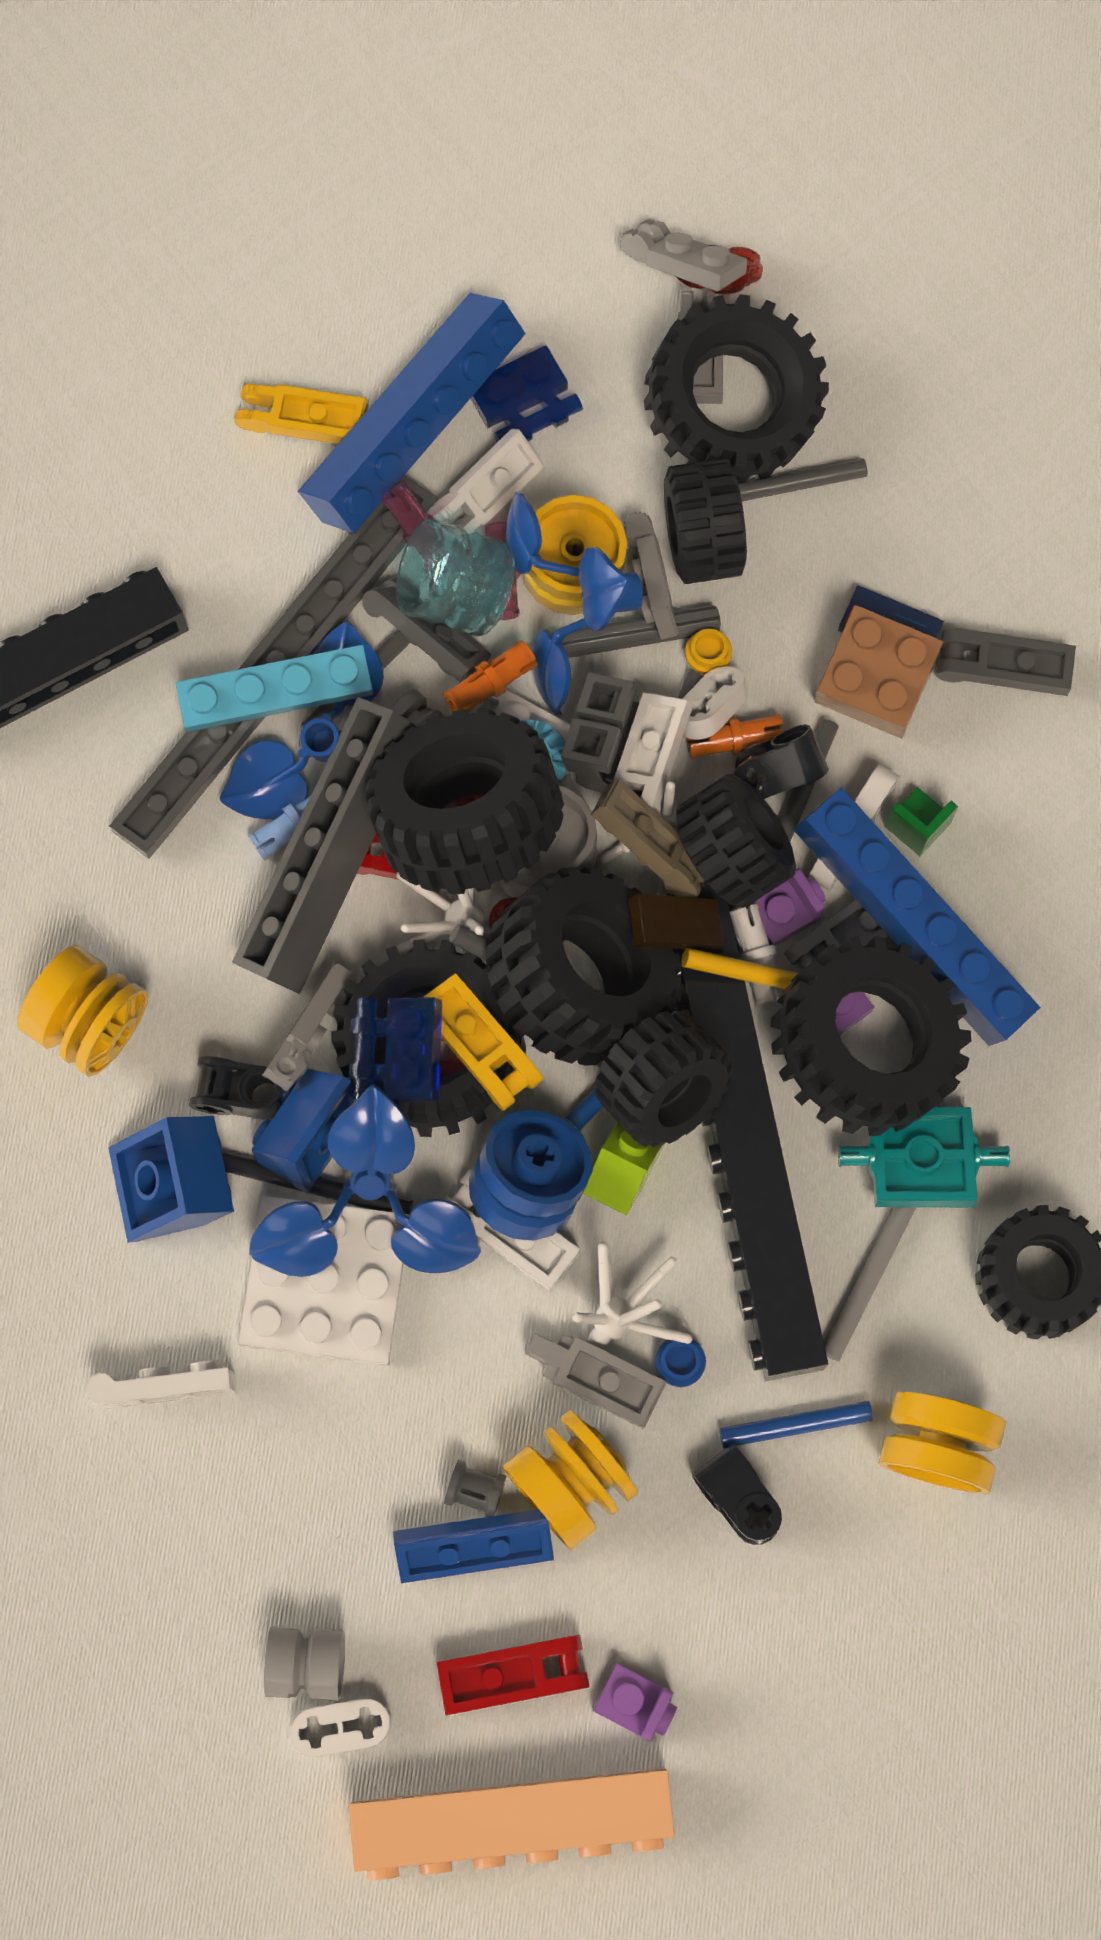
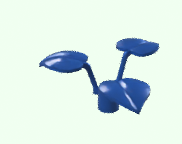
[506,491,643,715]
[220,622,384,819]
[249,1085,481,1277]

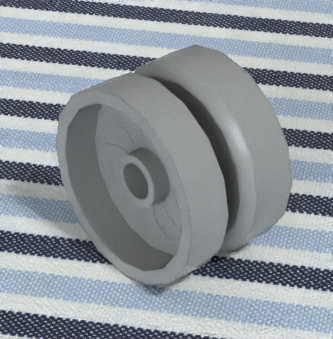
[498,786,598,900]

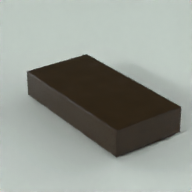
[628,894,725,951]

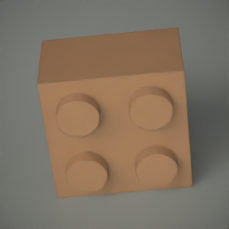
[815,605,943,739]

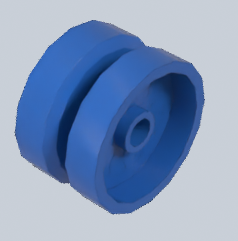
[469,1109,593,1241]

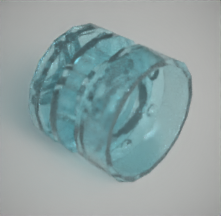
[396,518,515,636]

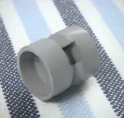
[264,1627,345,1701]

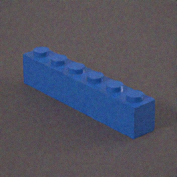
[298,293,526,534]
[793,787,1041,1046]

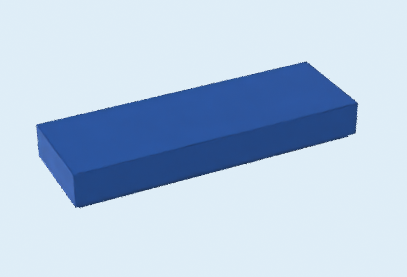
[393,1509,554,1583]

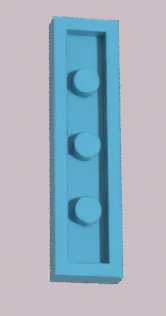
[175,645,373,732]

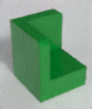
[884,787,959,857]

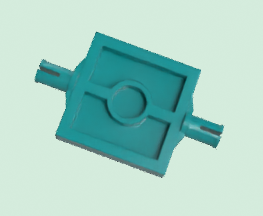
[838,1107,1010,1208]

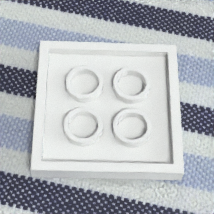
[238,1196,410,1366]

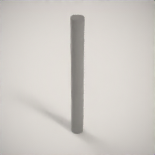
[825,1207,916,1361]

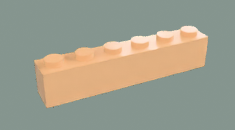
[349,1769,675,1880]

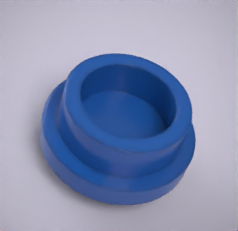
[655,1340,706,1388]

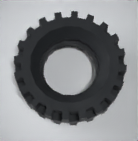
[644,294,829,483]
[770,936,972,1136]
[331,939,526,1137]

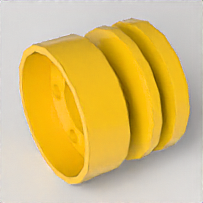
[17,945,149,1077]
[502,1410,639,1551]

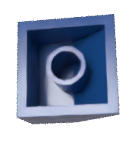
[252,1068,358,1194]
[108,1116,234,1243]

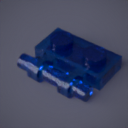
[470,345,583,442]
[348,997,443,1102]

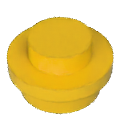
[685,629,732,675]

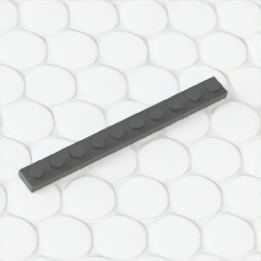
[109,475,438,859]

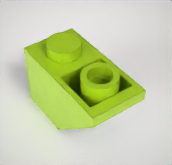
[583,1123,666,1216]

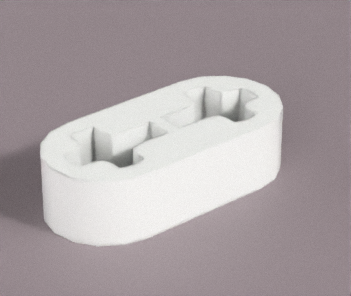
[683,666,747,740]
[291,1699,391,1757]

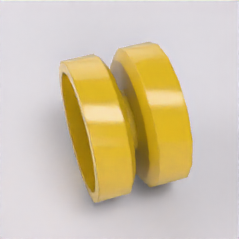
[522,494,627,615]
[878,1391,1007,1494]

